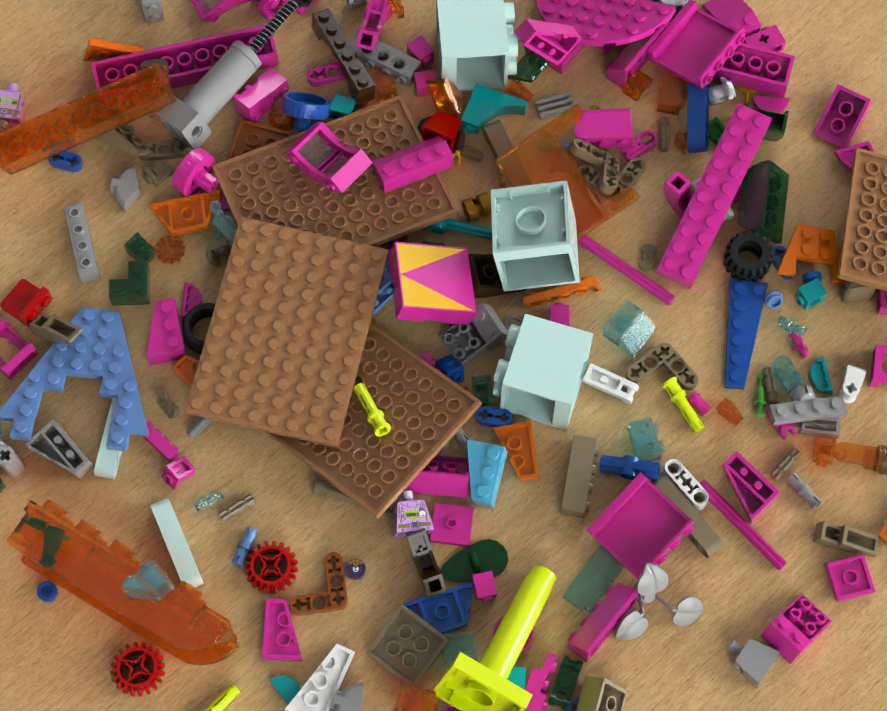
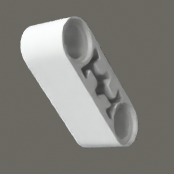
[663,459,709,511]

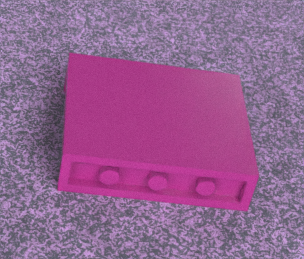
[647,0,745,89]
[586,472,695,580]

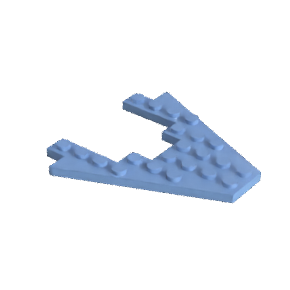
[0,307,149,452]

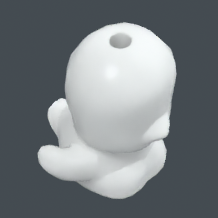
[709,77,736,105]

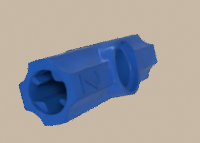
[599,455,660,480]

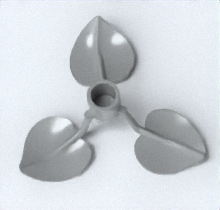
[615,562,704,640]

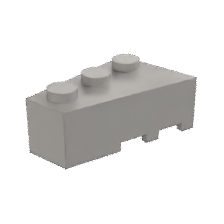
[24,419,95,479]

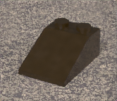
[468,254,526,298]

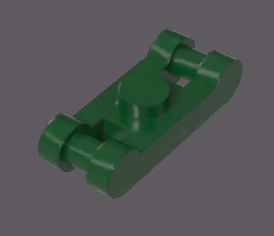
[548,655,583,711]

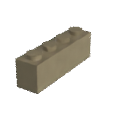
[560,435,600,518]

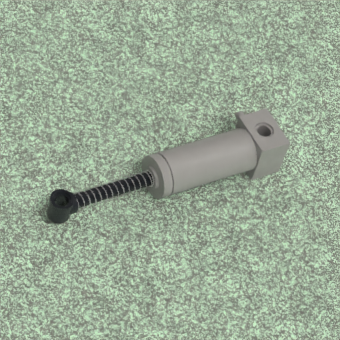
[157,0,313,150]

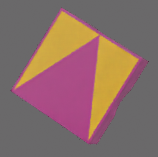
[388,242,476,325]

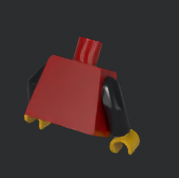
[417,111,466,166]

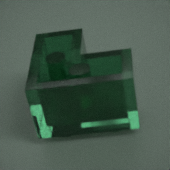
[109,261,150,306]

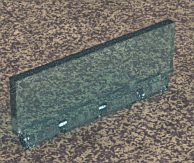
[562,545,624,612]

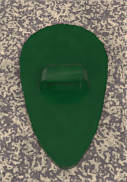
[440,539,508,582]

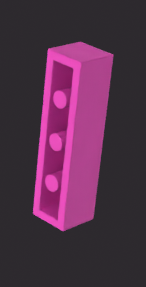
[142,421,179,463]

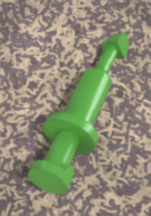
[753,374,767,418]

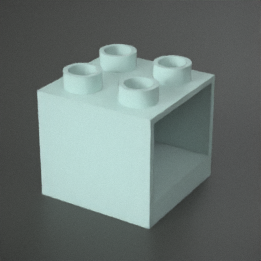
[436,0,518,93]
[491,181,580,291]
[493,314,593,431]

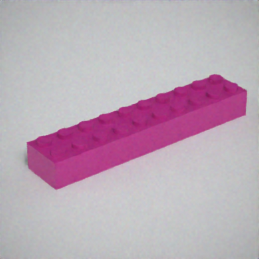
[91,25,279,104]
[656,103,772,289]

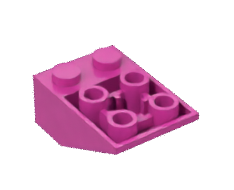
[760,594,832,664]

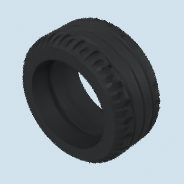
[182,303,215,354]

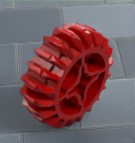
[244,541,298,594]
[110,642,166,697]

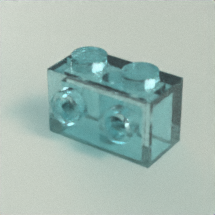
[627,417,664,461]

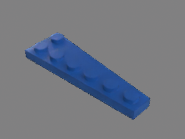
[724,280,768,390]

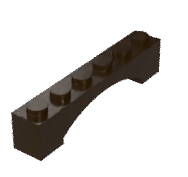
[311,8,375,105]

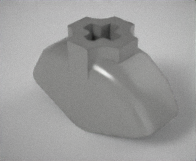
[110,166,141,211]
[0,439,25,478]
[330,683,363,711]

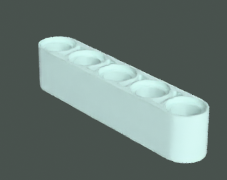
[94,398,122,479]
[150,498,204,592]

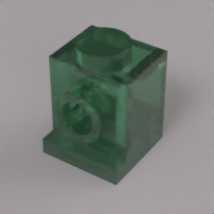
[124,232,156,266]
[471,375,493,406]

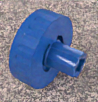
[281,92,331,132]

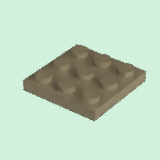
[366,604,450,689]

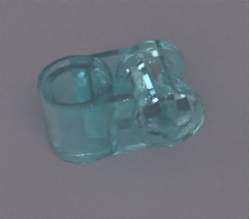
[772,355,805,394]

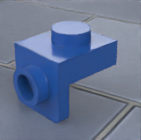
[435,354,464,384]

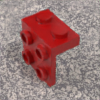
[0,279,53,327]

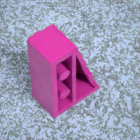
[514,19,582,66]
[233,68,289,123]
[147,298,187,366]

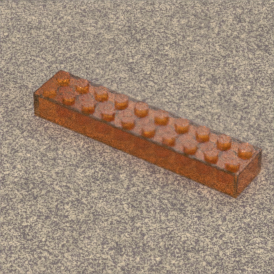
[0,63,177,175]

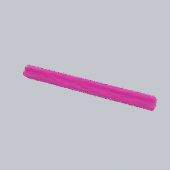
[579,235,674,305]
[699,480,786,570]

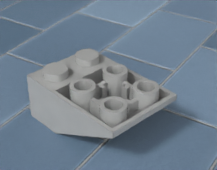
[438,303,508,365]

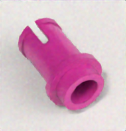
[687,391,711,416]

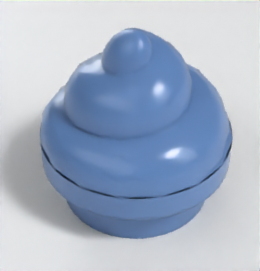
[764,290,783,309]

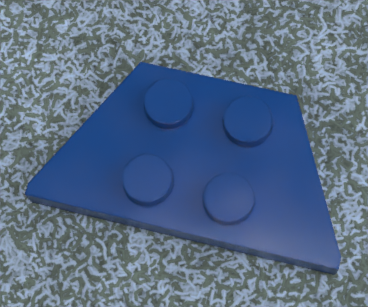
[399,582,474,634]

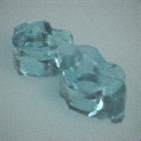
[777,315,808,336]
[194,491,225,512]

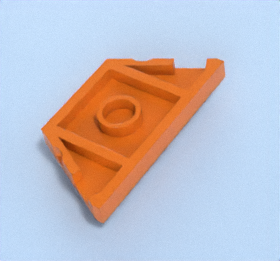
[150,190,222,237]

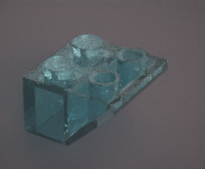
[603,299,656,357]
[120,560,175,601]

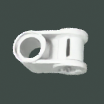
[839,364,866,404]

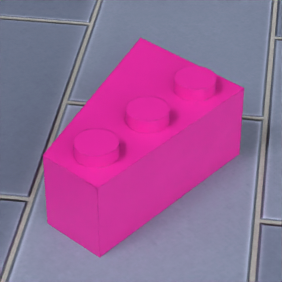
[723,451,780,524]

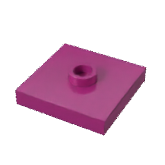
[430,503,474,547]
[824,554,876,602]

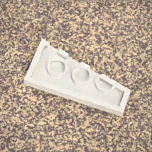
[285,644,355,711]

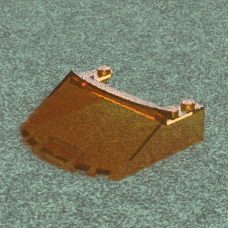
[496,104,640,240]

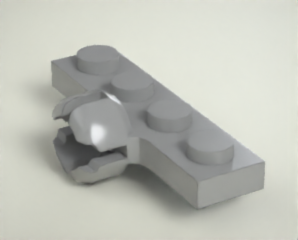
[768,385,848,425]

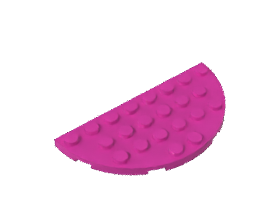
[536,0,676,46]

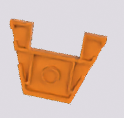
[777,224,848,286]

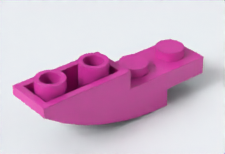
[524,652,558,711]

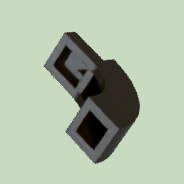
[406,528,447,598]

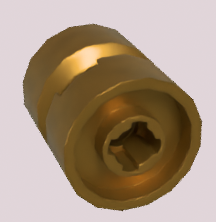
[461,192,491,223]

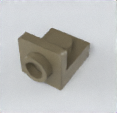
[142,159,173,188]
[206,238,233,267]

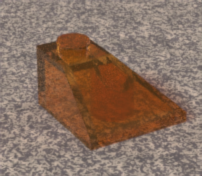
[426,79,465,114]

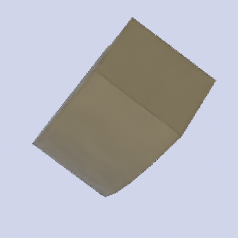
[29,312,83,344]
[813,521,880,557]

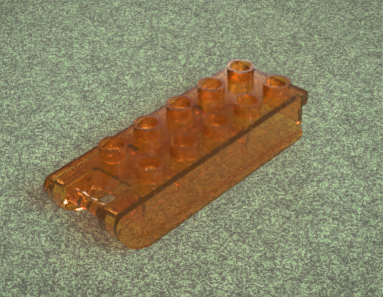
[7,499,240,665]

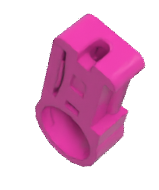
[620,130,657,162]

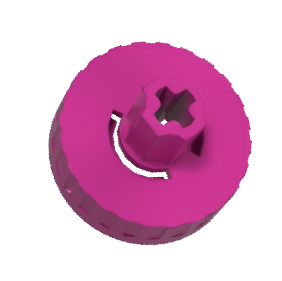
[172,148,219,196]

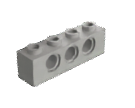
[350,30,421,87]
[64,203,101,283]

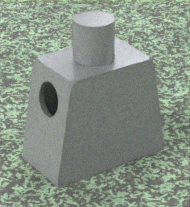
[728,639,780,688]

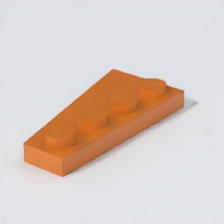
[522,275,602,308]

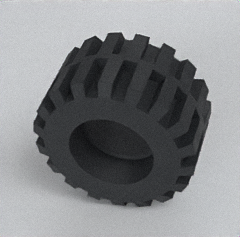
[724,231,774,282]

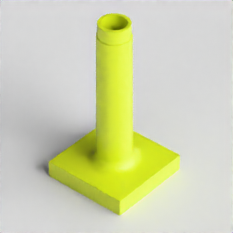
[431,565,556,711]

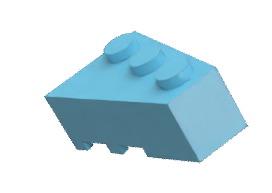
[467,439,508,508]

